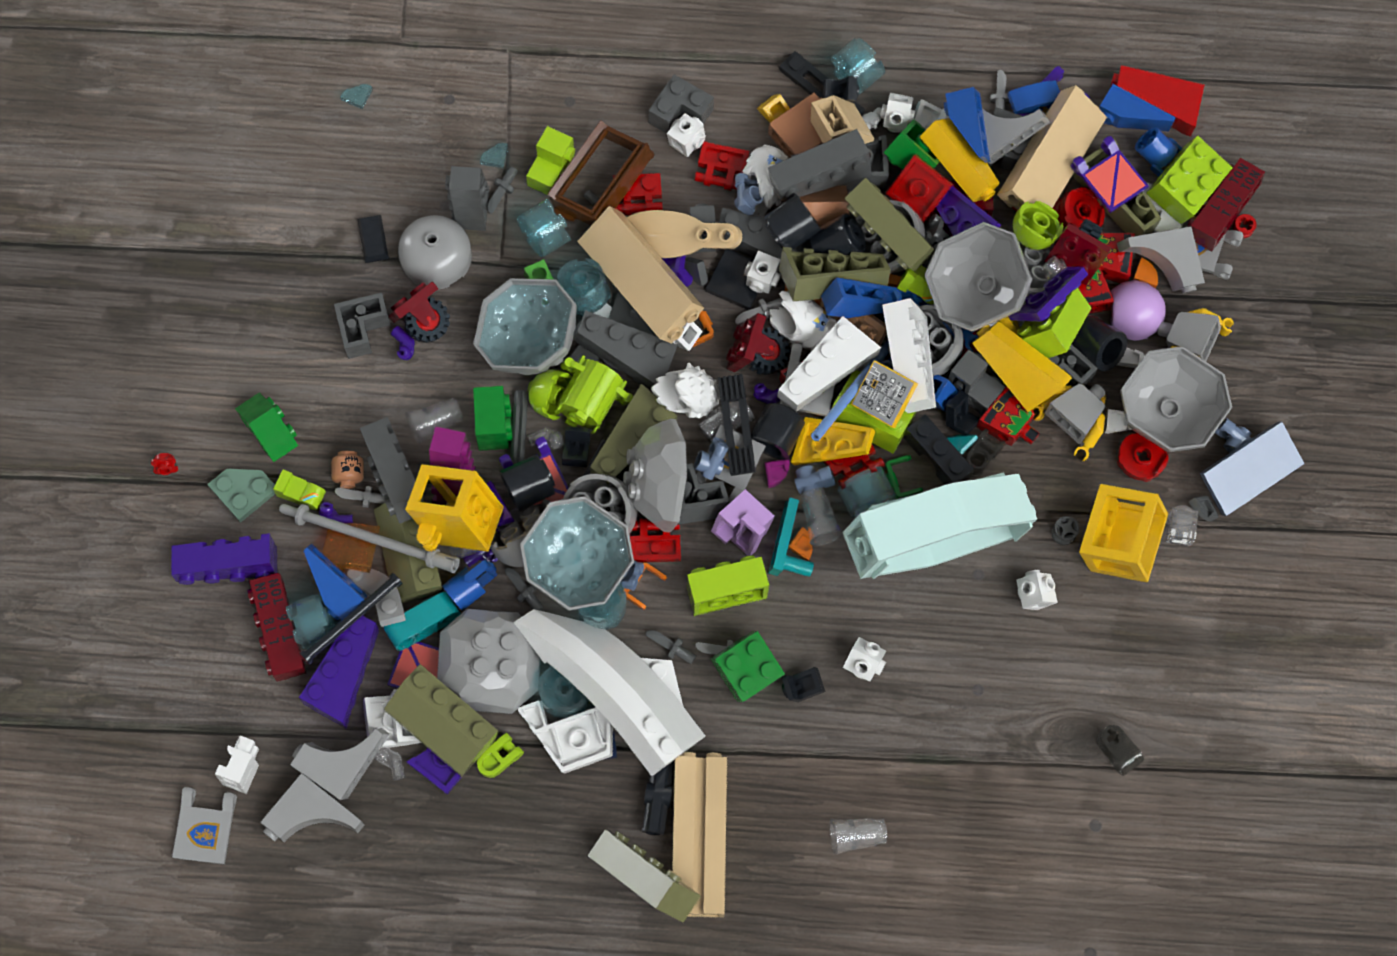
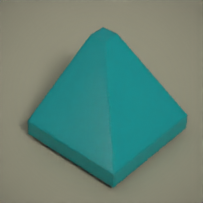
[946,434,978,454]

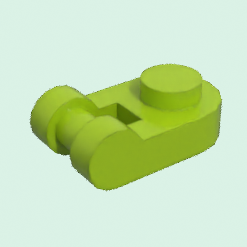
[477,733,524,778]

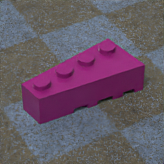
[429,426,476,505]

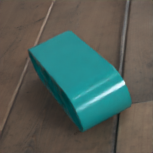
[384,592,461,651]

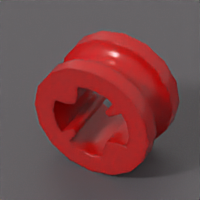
[1232,214,1257,238]

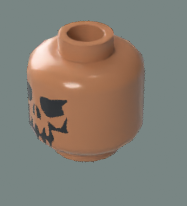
[331,451,364,489]

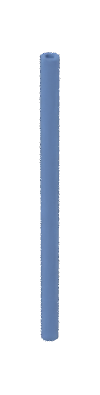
[811,340,889,441]

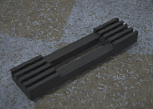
[779,51,865,115]
[717,374,756,476]

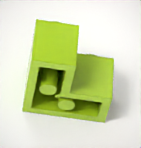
[526,126,576,195]

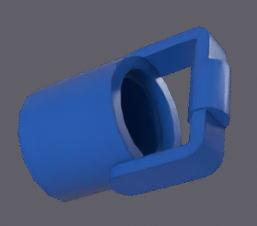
[1135,127,1182,177]
[442,560,497,611]

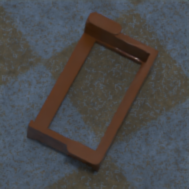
[548,120,654,226]

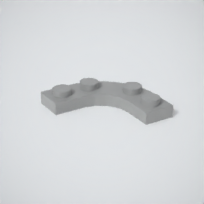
[321,566,406,627]

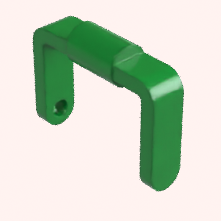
[885,455,924,499]

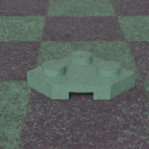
[207,469,275,523]

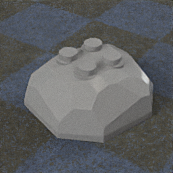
[924,222,1032,332]
[1120,346,1232,452]
[623,419,687,532]
[437,609,541,714]

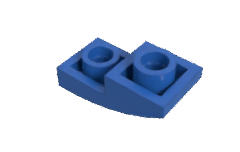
[1007,80,1060,114]

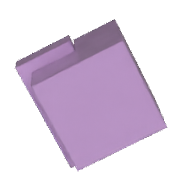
[711,489,774,556]

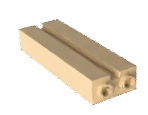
[997,85,1107,210]
[577,206,704,344]
[672,752,727,918]

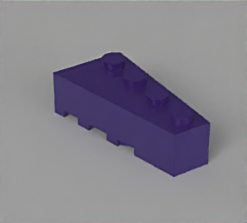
[171,533,277,585]
[299,616,379,729]

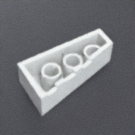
[882,298,936,413]
[777,316,881,412]

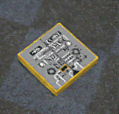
[851,360,918,428]

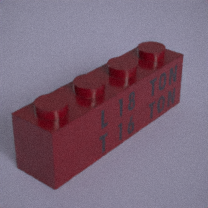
[1187,158,1265,252]
[247,573,307,682]

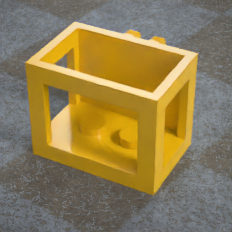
[405,464,504,552]
[1079,484,1168,583]

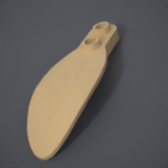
[626,210,742,258]

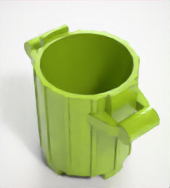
[555,355,633,434]

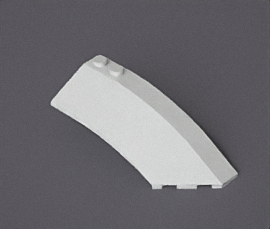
[514,609,705,776]

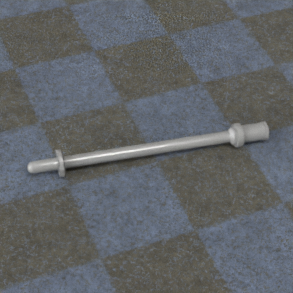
[279,504,460,573]

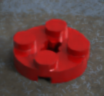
[1059,187,1105,229]
[1117,433,1169,482]

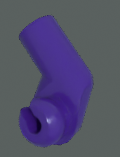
[391,326,415,360]
[753,383,781,404]
[319,502,353,526]
[462,549,498,567]

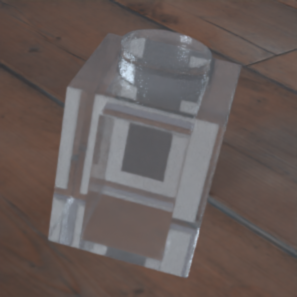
[1166,505,1198,546]

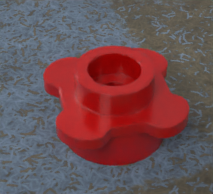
[151,453,178,475]

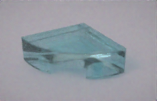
[340,84,373,109]
[480,143,508,168]

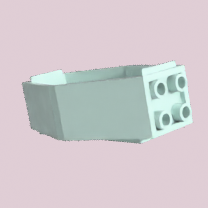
[843,472,1037,579]

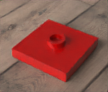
[885,155,954,223]

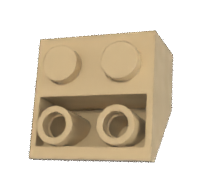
[811,95,874,144]

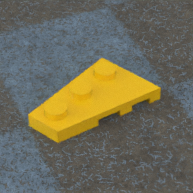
[791,417,875,466]

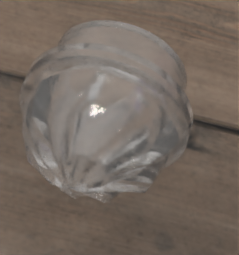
[1042,256,1067,280]

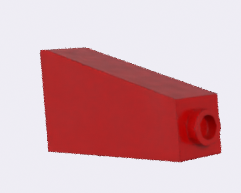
[1110,65,1205,137]

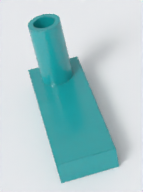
[768,498,814,577]

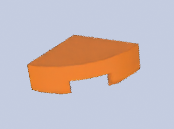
[1133,257,1158,288]
[788,527,813,561]

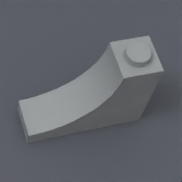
[982,107,1050,164]
[1117,227,1205,294]
[290,728,390,800]
[260,773,364,842]

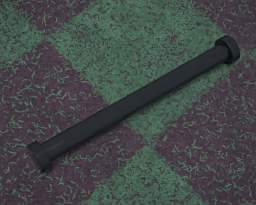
[299,573,403,665]

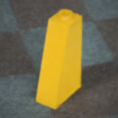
[920,118,1000,202]
[972,321,1072,412]

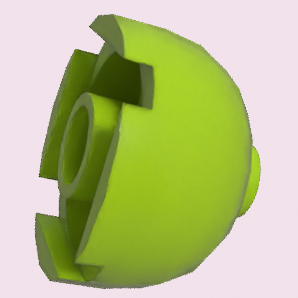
[1012,201,1063,250]
[528,369,572,420]

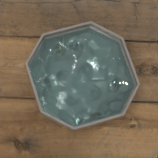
[473,279,577,375]
[520,496,634,611]

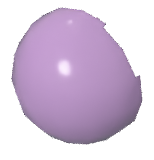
[1110,280,1165,341]

